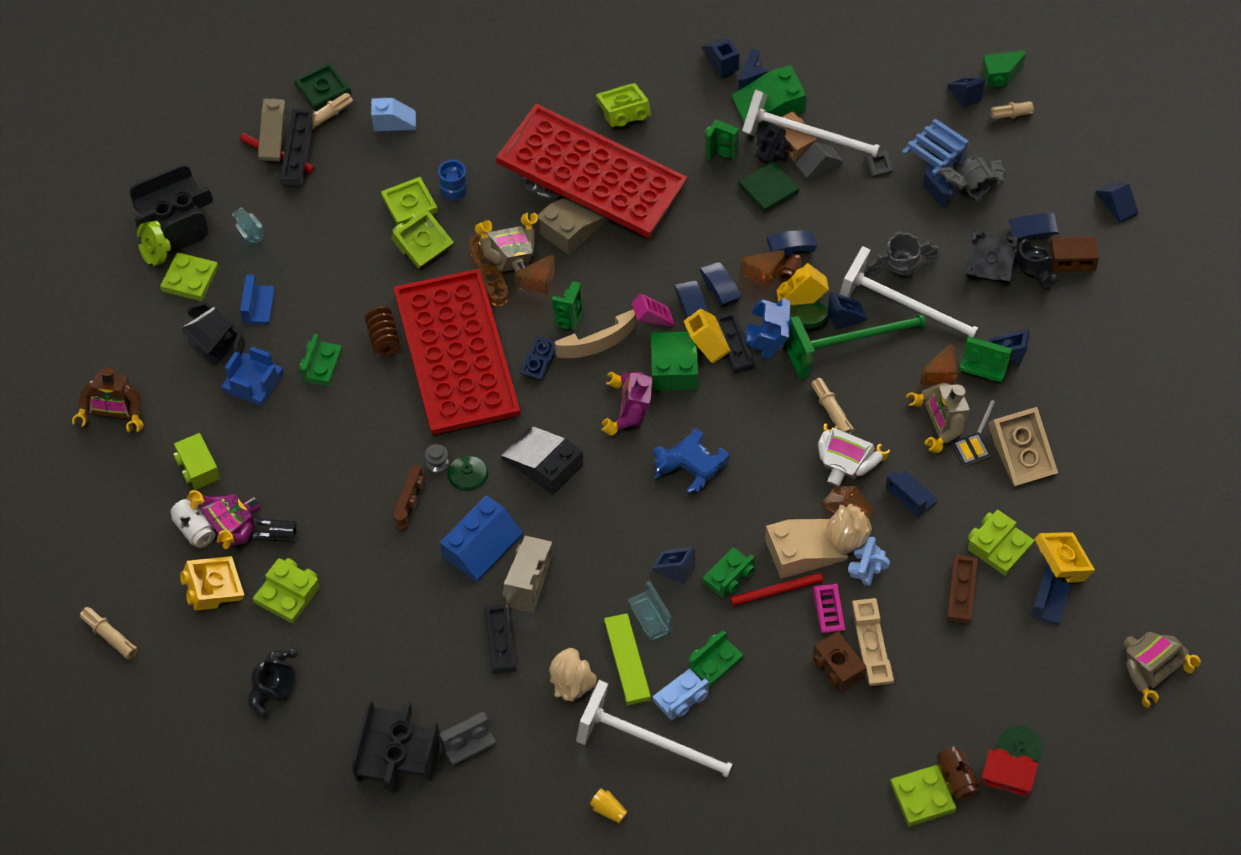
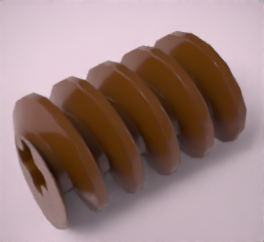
[365,306,401,357]

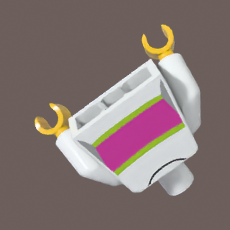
[818,424,890,487]

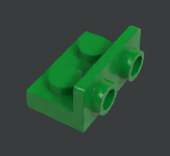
[704,119,739,161]
[551,281,584,330]
[299,334,343,387]
[959,336,1012,382]
[702,547,755,599]
[689,630,744,689]

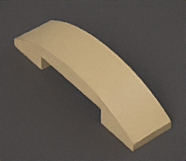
[555,309,637,358]
[852,598,894,686]

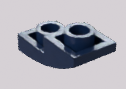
[1009,213,1059,242]
[766,230,818,256]
[699,262,742,306]
[674,280,709,319]
[520,336,555,380]

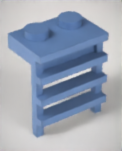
[902,119,969,176]

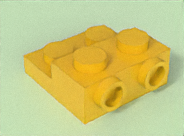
[1034,532,1095,582]
[180,556,244,611]

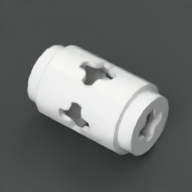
[170,499,216,548]

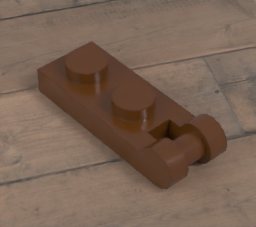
[393,464,425,532]

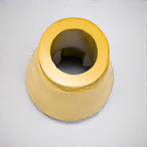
[590,788,628,824]

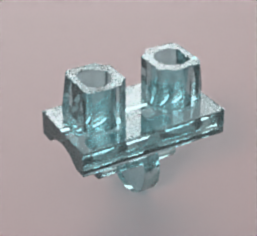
[232,207,264,243]

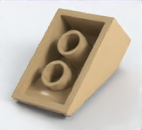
[988,407,1058,486]
[765,519,848,579]

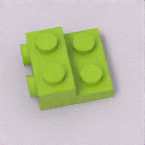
[596,83,651,127]
[391,209,454,269]
[968,509,1035,576]
[253,558,320,624]

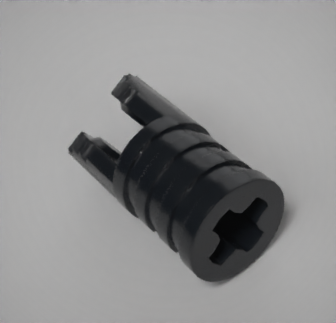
[252,518,297,542]

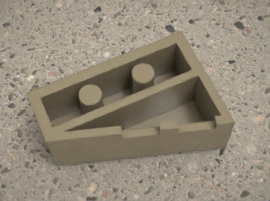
[502,536,553,613]

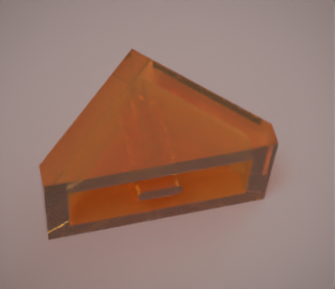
[740,250,785,287]
[514,254,555,295]
[920,343,957,386]
[822,486,874,518]

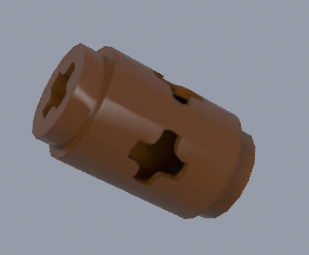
[937,746,979,802]

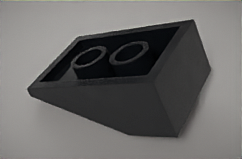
[501,426,583,495]

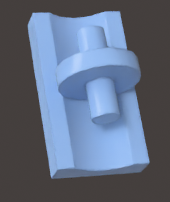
[848,537,890,586]

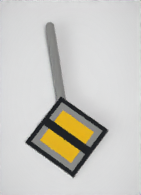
[952,400,995,466]

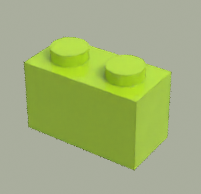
[173,433,220,490]

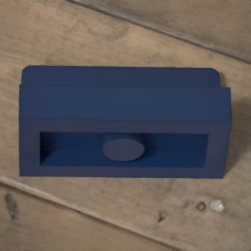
[885,471,938,518]
[1031,566,1071,625]

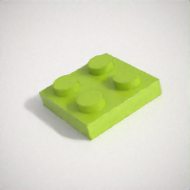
[381,177,438,225]
[160,252,219,301]
[890,765,956,827]

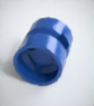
[438,160,468,200]

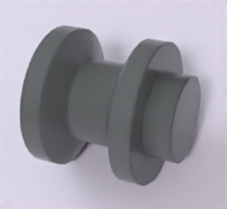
[425,444,449,474]

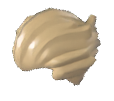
[827,504,872,554]
[549,648,597,701]

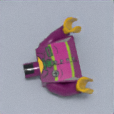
[601,372,652,436]
[186,490,261,551]

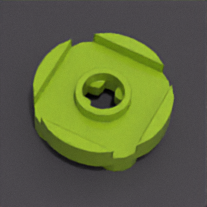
[137,221,170,266]

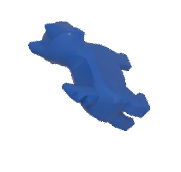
[652,428,730,493]

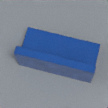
[240,275,275,324]

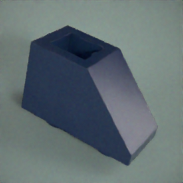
[701,39,740,77]
[923,158,957,207]

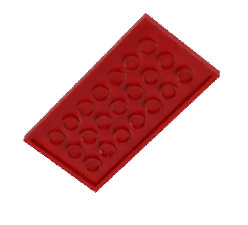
[495,104,687,238]
[394,268,521,435]

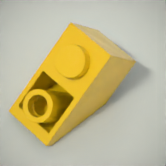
[776,263,829,305]
[684,308,731,364]

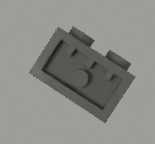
[439,712,496,765]

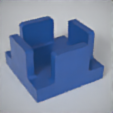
[745,298,790,360]
[221,347,284,407]

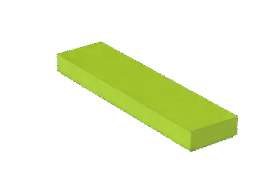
[604,613,651,706]

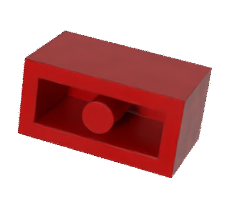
[981,749,1038,798]

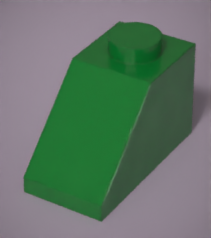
[982,50,1026,88]

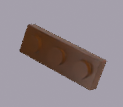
[947,555,978,624]

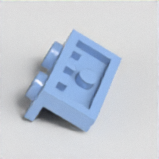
[653,668,709,721]

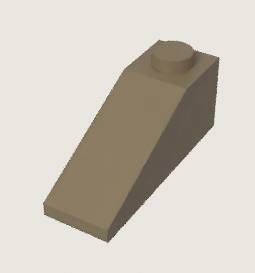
[258,99,285,161]

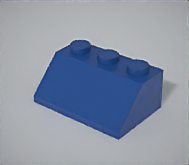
[440,495,523,582]

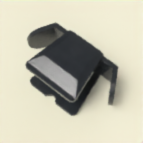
[182,301,246,365]

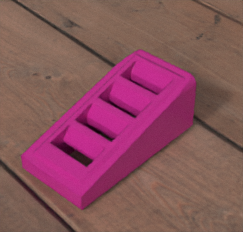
[631,294,675,327]
[812,584,845,634]

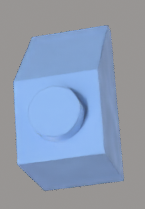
[371,98,416,131]

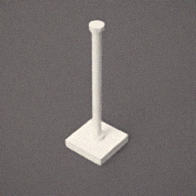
[742,90,880,158]
[840,246,978,338]
[576,680,732,777]

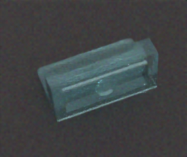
[629,581,672,641]

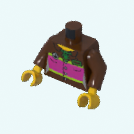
[72,367,144,432]

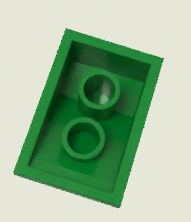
[731,65,806,125]
[651,332,698,391]

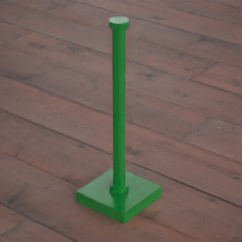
[784,314,926,380]

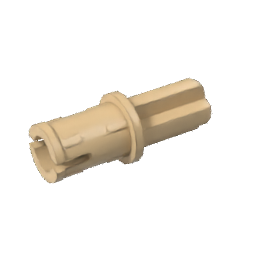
[990,101,1034,119]

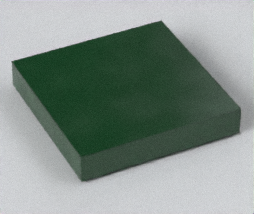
[294,62,351,111]
[739,161,799,213]

